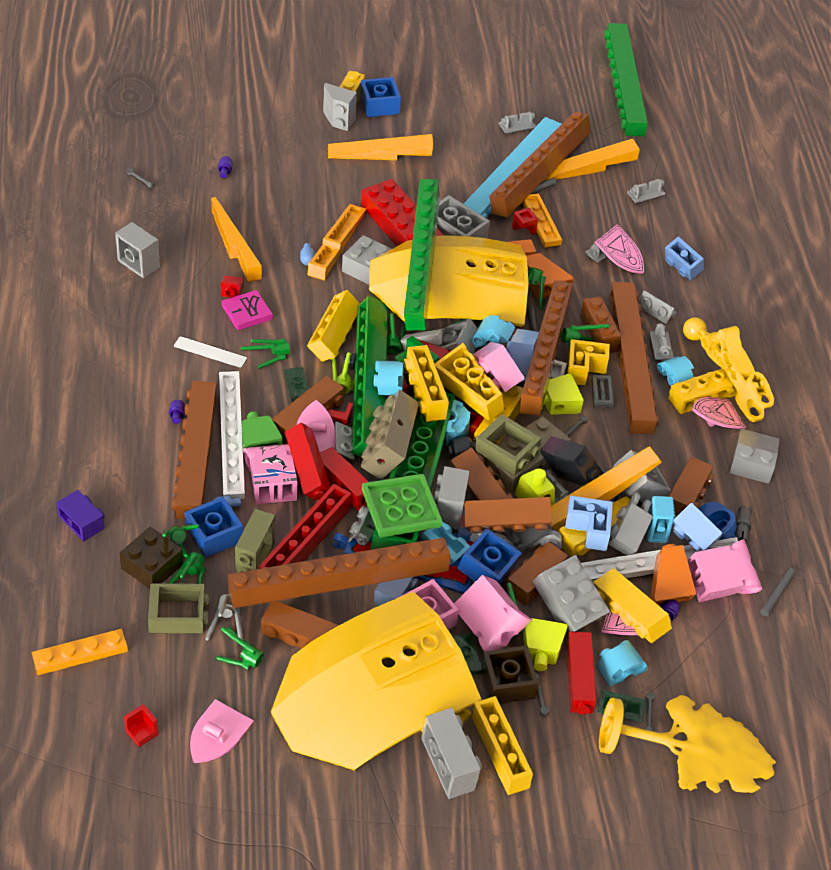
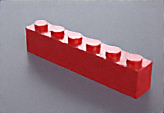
[258,484,351,569]

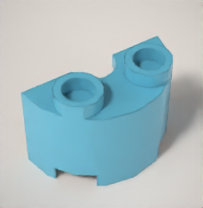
[472,315,515,348]
[657,356,694,386]
[374,360,405,395]
[446,400,470,446]
[422,522,471,565]
[596,640,648,687]

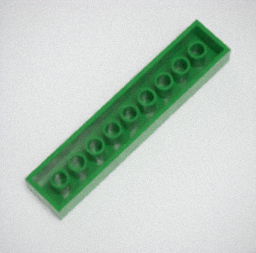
[371,392,456,550]

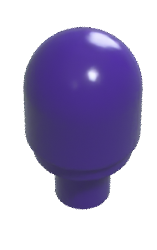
[218,156,233,178]
[169,400,185,424]
[661,599,680,621]

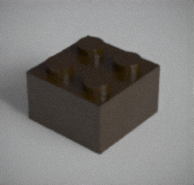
[119,526,183,589]
[481,646,539,704]

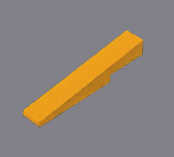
[328,134,433,160]
[542,139,640,182]
[211,197,262,282]
[308,204,366,280]
[551,446,662,532]

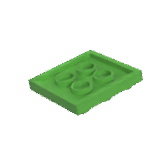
[362,474,443,538]

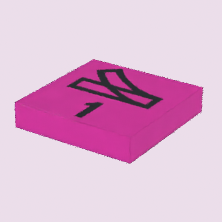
[222,290,273,330]

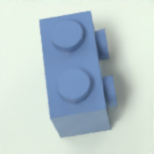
[665,237,704,281]

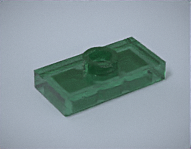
[284,367,309,402]
[452,633,482,675]

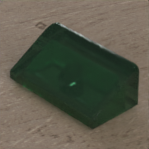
[597,690,647,722]

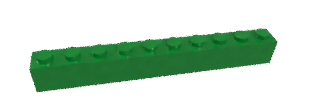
[604,23,648,137]
[404,179,440,330]
[352,295,388,457]

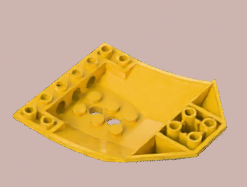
[369,236,528,327]
[271,591,481,771]

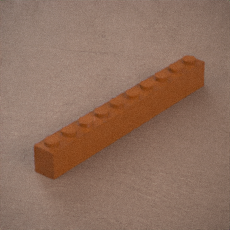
[489,112,591,217]
[520,281,573,416]
[609,282,659,434]
[228,537,450,608]

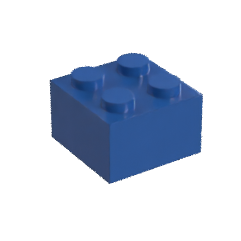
[360,77,401,117]
[185,496,243,558]
[457,528,522,584]

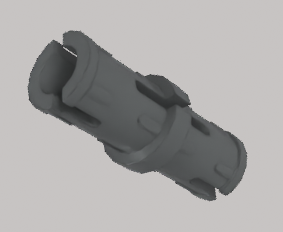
[735,506,752,544]

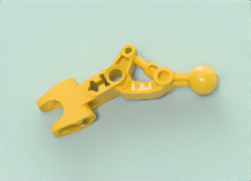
[683,317,774,423]

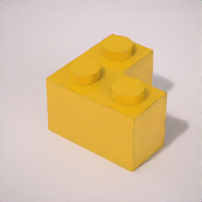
[567,339,610,386]

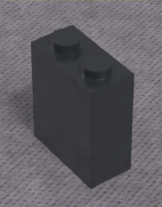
[540,436,604,486]

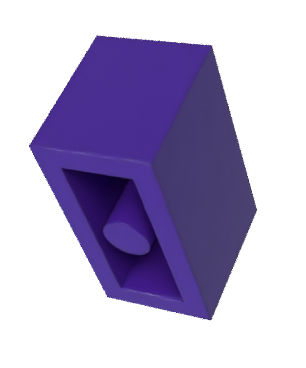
[56,490,105,542]

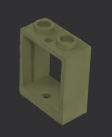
[476,414,542,475]
[235,509,275,573]
[148,584,209,633]

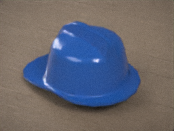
[699,502,737,540]

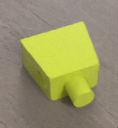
[543,373,584,415]
[515,469,555,506]
[523,618,568,671]

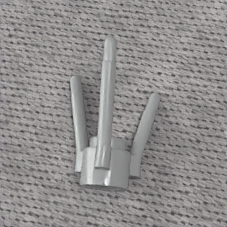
[205,594,244,641]

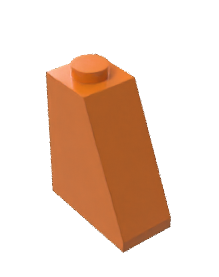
[526,253,574,299]
[650,544,696,606]

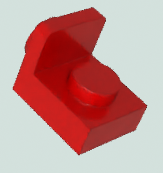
[221,276,243,298]

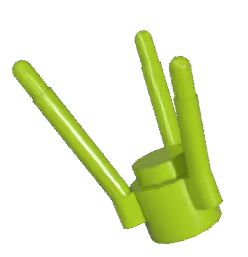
[332,352,355,394]

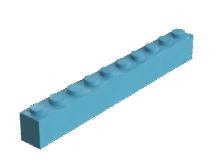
[464,117,561,219]

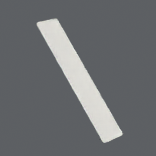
[174,337,247,368]

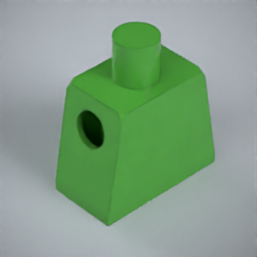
[242,411,282,449]

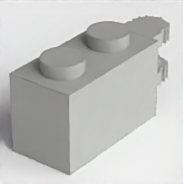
[608,492,653,555]

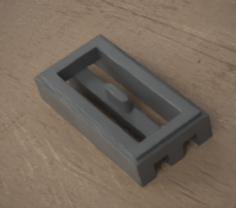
[591,375,614,409]

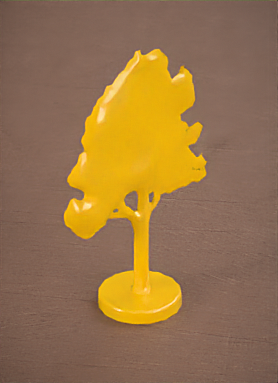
[599,695,776,793]

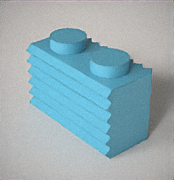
[647,496,675,543]

